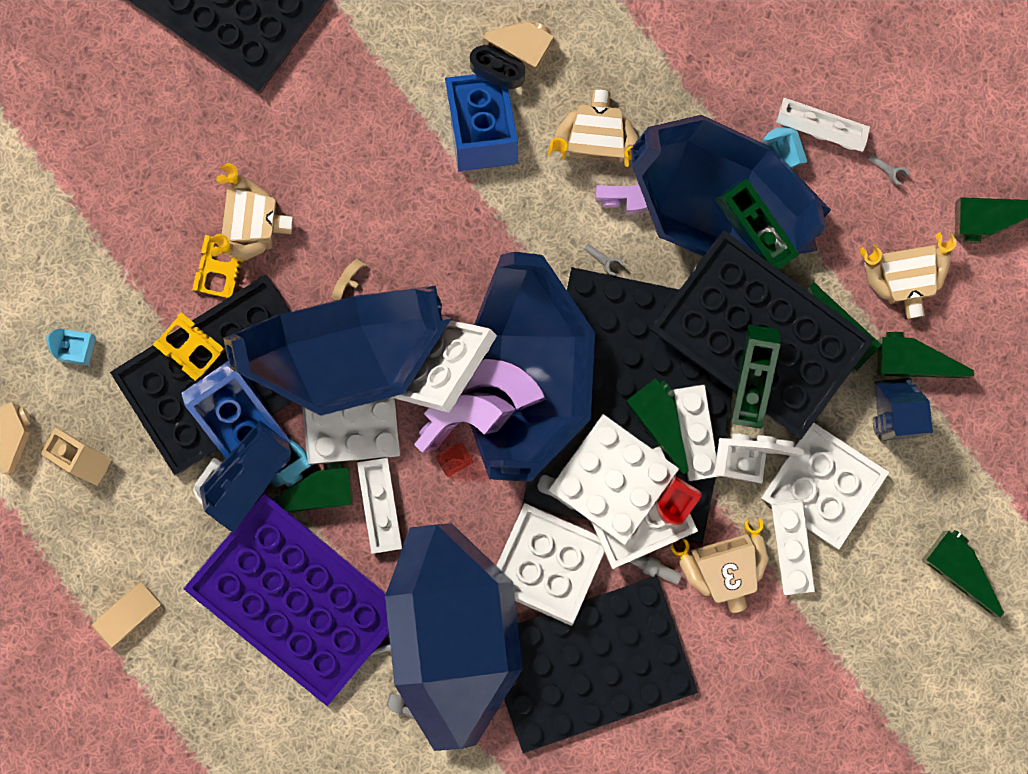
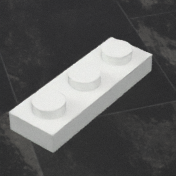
[776,98,870,152]
[673,385,719,481]
[357,458,402,554]
[772,499,815,595]

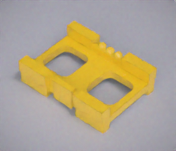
[192,235,243,298]
[153,312,225,382]

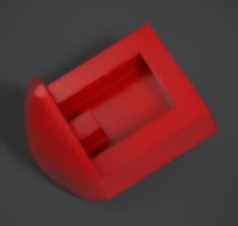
[657,476,702,526]

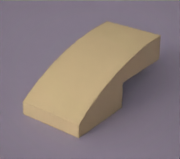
[91,582,161,649]

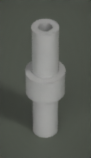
[629,556,682,585]

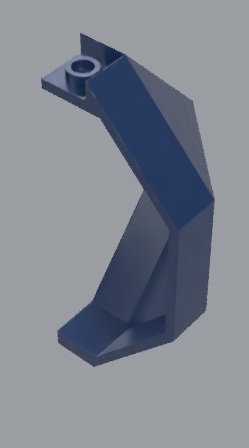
[630,115,831,257]
[468,252,595,481]
[223,285,452,416]
[385,523,523,751]

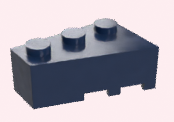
[873,378,933,441]
[199,420,291,533]

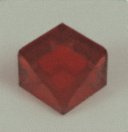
[436,442,474,477]

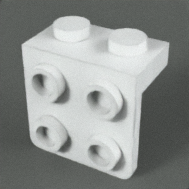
[715,434,804,483]

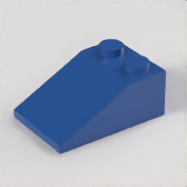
[445,74,518,172]
[182,361,289,458]

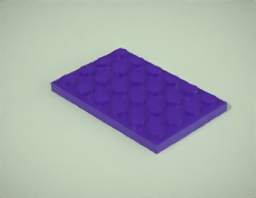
[183,492,389,706]

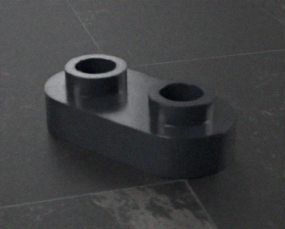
[470,45,525,89]

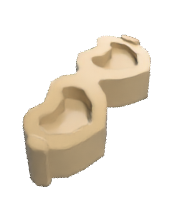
[331,258,368,301]

